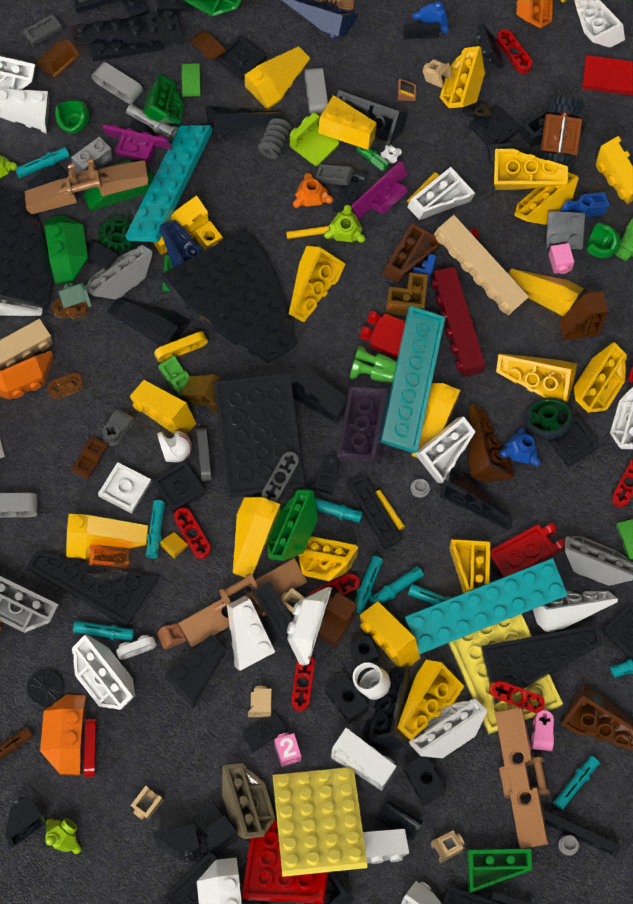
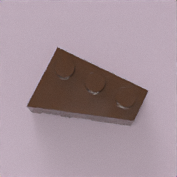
[382,222,441,283]
[559,291,608,341]

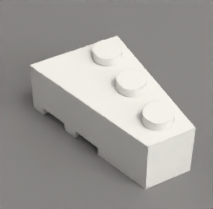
[408,167,475,220]
[331,728,396,791]
[363,829,409,864]

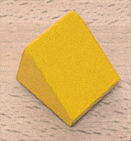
[160,532,188,559]

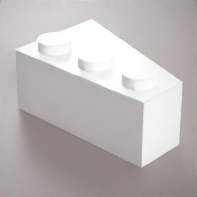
[0,89,50,134]
[415,417,475,483]
[227,596,275,670]

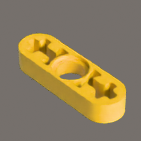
[154,332,208,362]

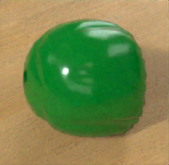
[55,100,90,134]
[586,223,621,259]

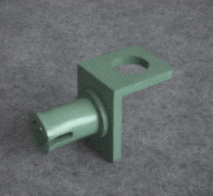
[59,283,91,308]

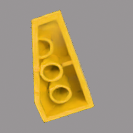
[245,46,310,109]
[494,149,568,190]
[289,246,345,322]
[508,269,584,316]
[496,354,577,402]
[412,383,460,458]
[233,497,280,578]
[66,514,148,560]
[397,660,464,740]

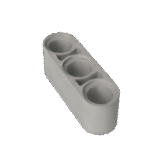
[91,62,143,104]
[305,68,328,115]
[0,493,38,518]

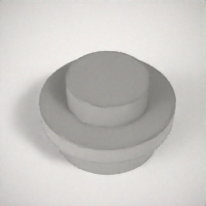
[410,479,430,498]
[558,835,579,856]

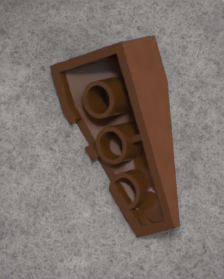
[469,404,515,483]
[561,684,633,750]

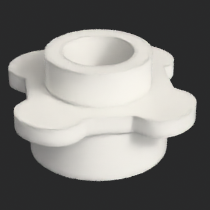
[380,145,402,163]

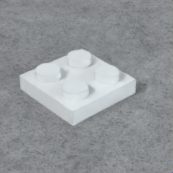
[98,462,151,514]

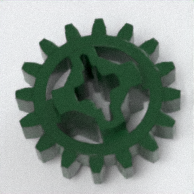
[98,215,136,253]

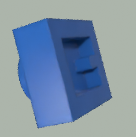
[412,254,436,283]

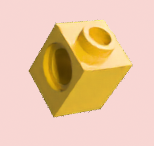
[195,221,223,251]

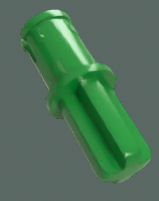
[357,147,389,171]

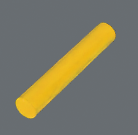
[407,172,439,204]
[286,226,329,239]
[375,490,405,531]

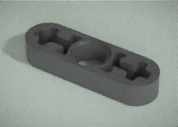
[197,428,211,481]
[262,452,299,502]

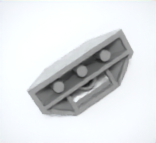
[84,245,153,299]
[565,536,633,586]
[0,576,59,633]

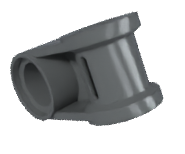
[103,408,135,447]

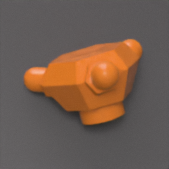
[293,173,333,208]

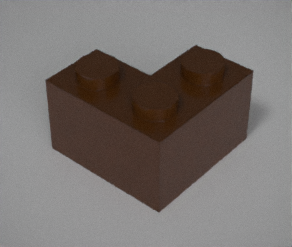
[317,593,357,648]

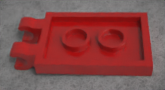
[582,55,633,95]
[360,311,405,358]
[490,523,565,578]

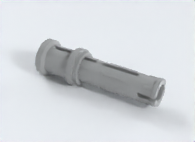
[126,104,178,141]

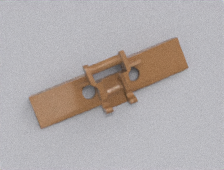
[25,158,148,214]
[178,558,307,647]
[495,707,550,849]

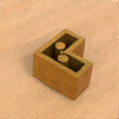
[386,273,428,316]
[180,374,221,414]

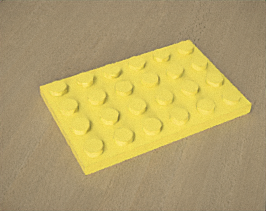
[448,614,563,734]
[273,767,367,877]

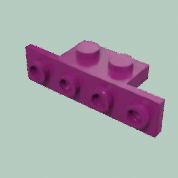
[102,124,173,163]
[351,161,408,220]

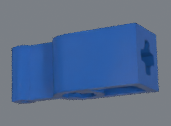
[559,192,610,218]

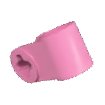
[531,710,554,751]

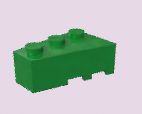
[466,849,532,893]

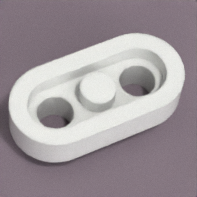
[116,635,156,660]

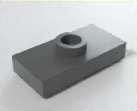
[23,14,63,46]
[315,164,354,185]

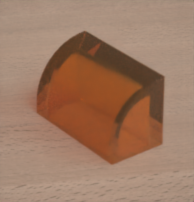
[36,40,80,77]
[86,544,129,569]

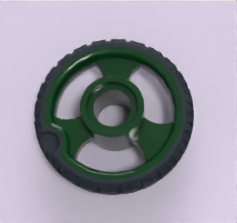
[525,397,574,439]

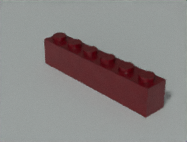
[430,267,485,377]

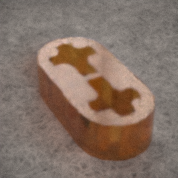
[51,299,88,318]
[47,373,83,399]

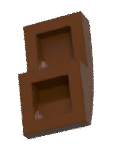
[190,30,225,60]
[71,436,108,480]

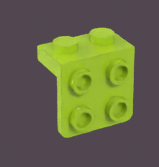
[290,112,339,166]

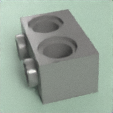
[71,137,112,173]

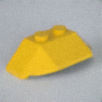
[440,46,485,108]
[514,172,579,225]
[574,342,627,413]
[298,536,358,581]

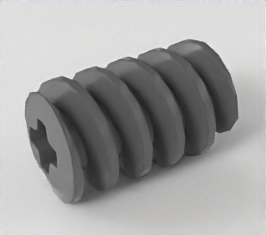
[258,118,291,159]

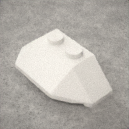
[0,55,36,90]
[610,388,633,449]
[287,587,332,666]
[72,635,135,710]
[409,699,487,758]
[197,858,242,904]

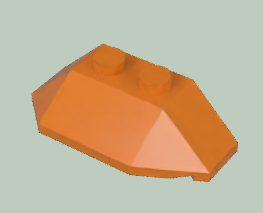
[516,0,553,28]
[0,351,54,400]
[40,695,87,775]

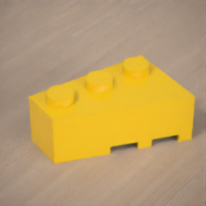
[318,95,377,150]
[595,136,633,204]
[153,196,208,255]
[130,380,197,435]
[449,539,490,593]
[359,601,420,668]

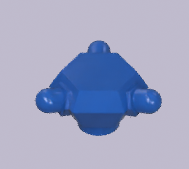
[413,1,449,34]
[500,428,541,467]

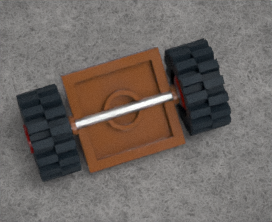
[541,97,583,172]

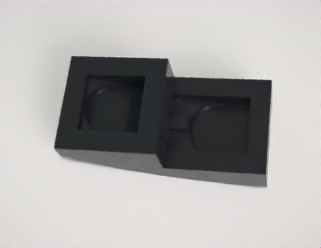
[86,240,118,271]

